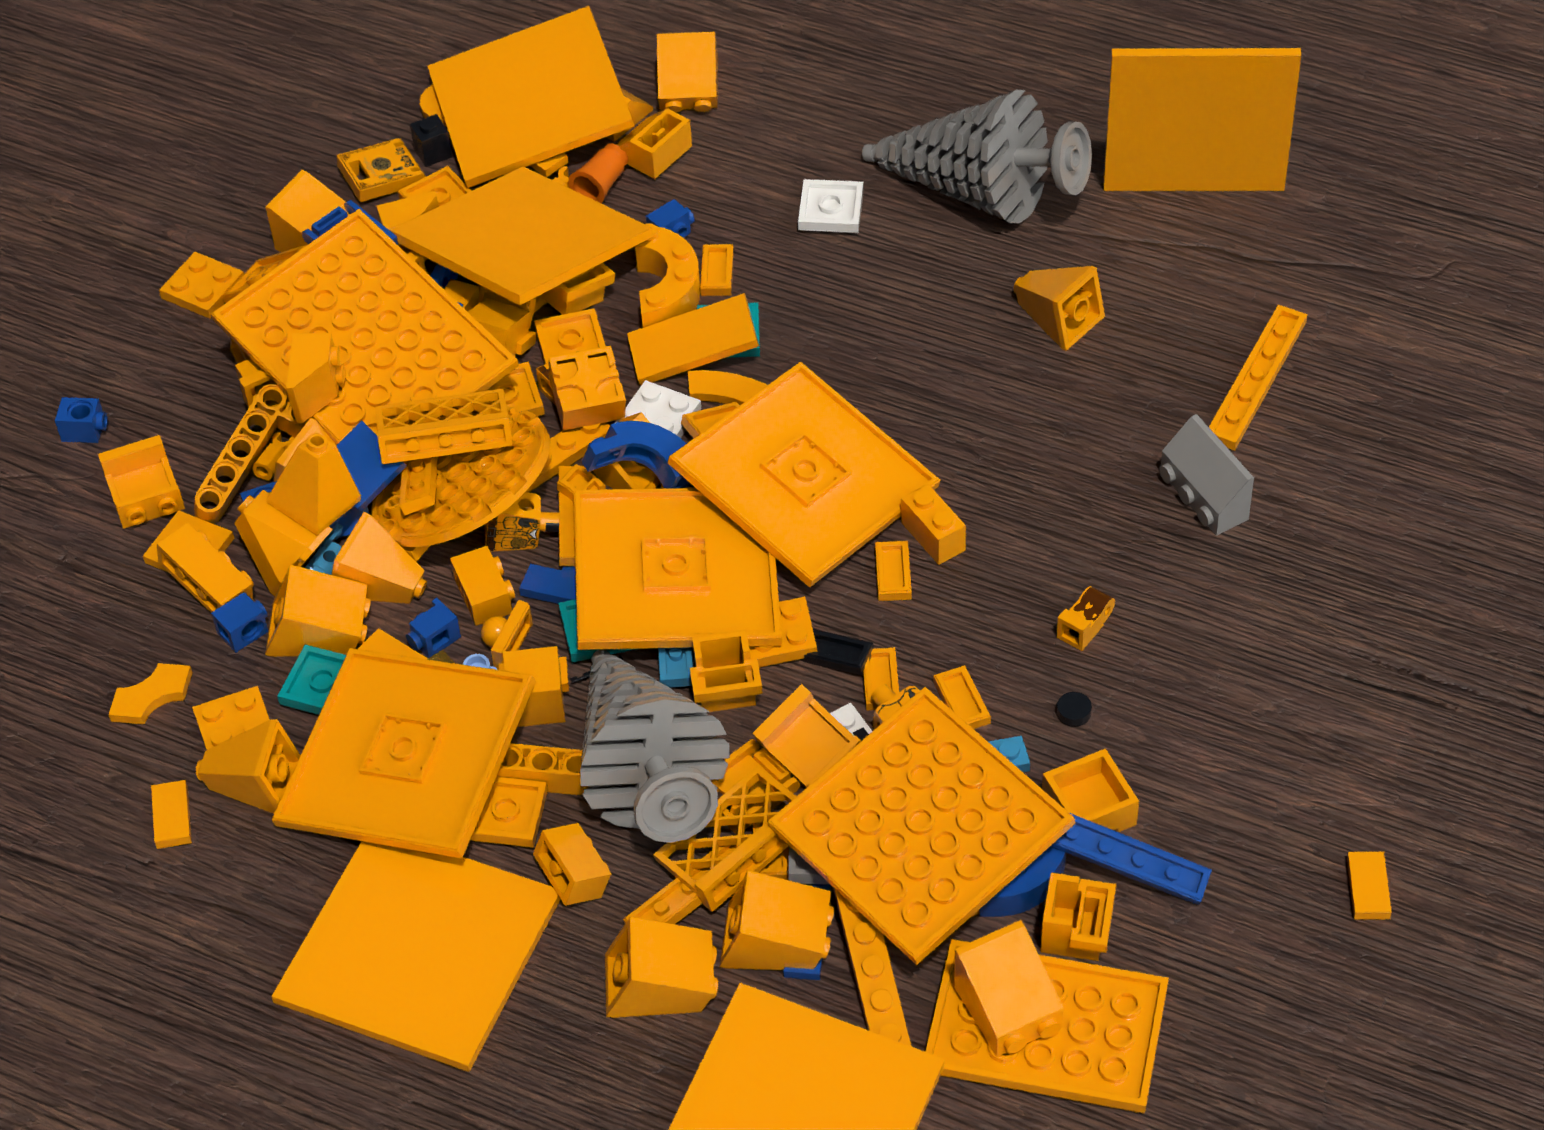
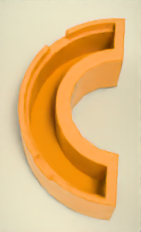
[635,223,701,327]

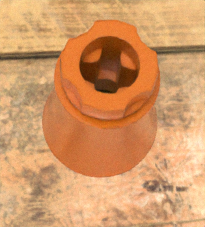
[568,143,628,203]

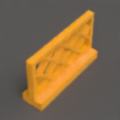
[375,388,513,464]
[653,766,797,912]

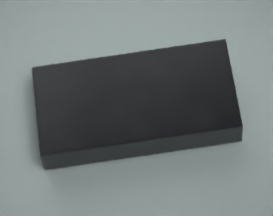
[800,629,874,676]

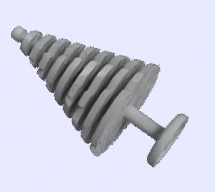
[862,89,1092,224]
[580,649,729,843]

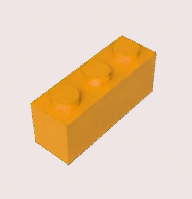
[157,522,254,613]

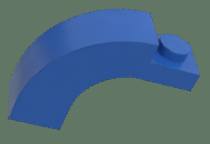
[582,421,692,488]
[980,846,1066,917]

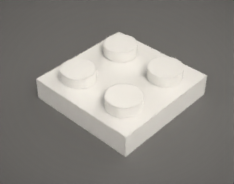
[798,179,863,233]
[615,380,701,438]

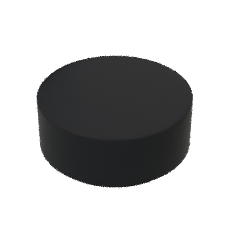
[1057,692,1092,727]

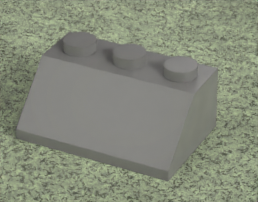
[1159,414,1254,536]

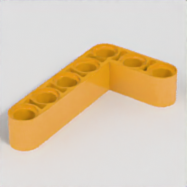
[194,384,310,524]
[497,743,589,795]

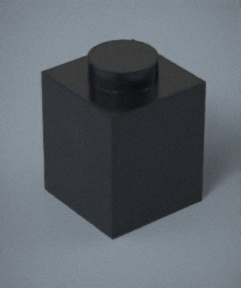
[410,114,452,167]

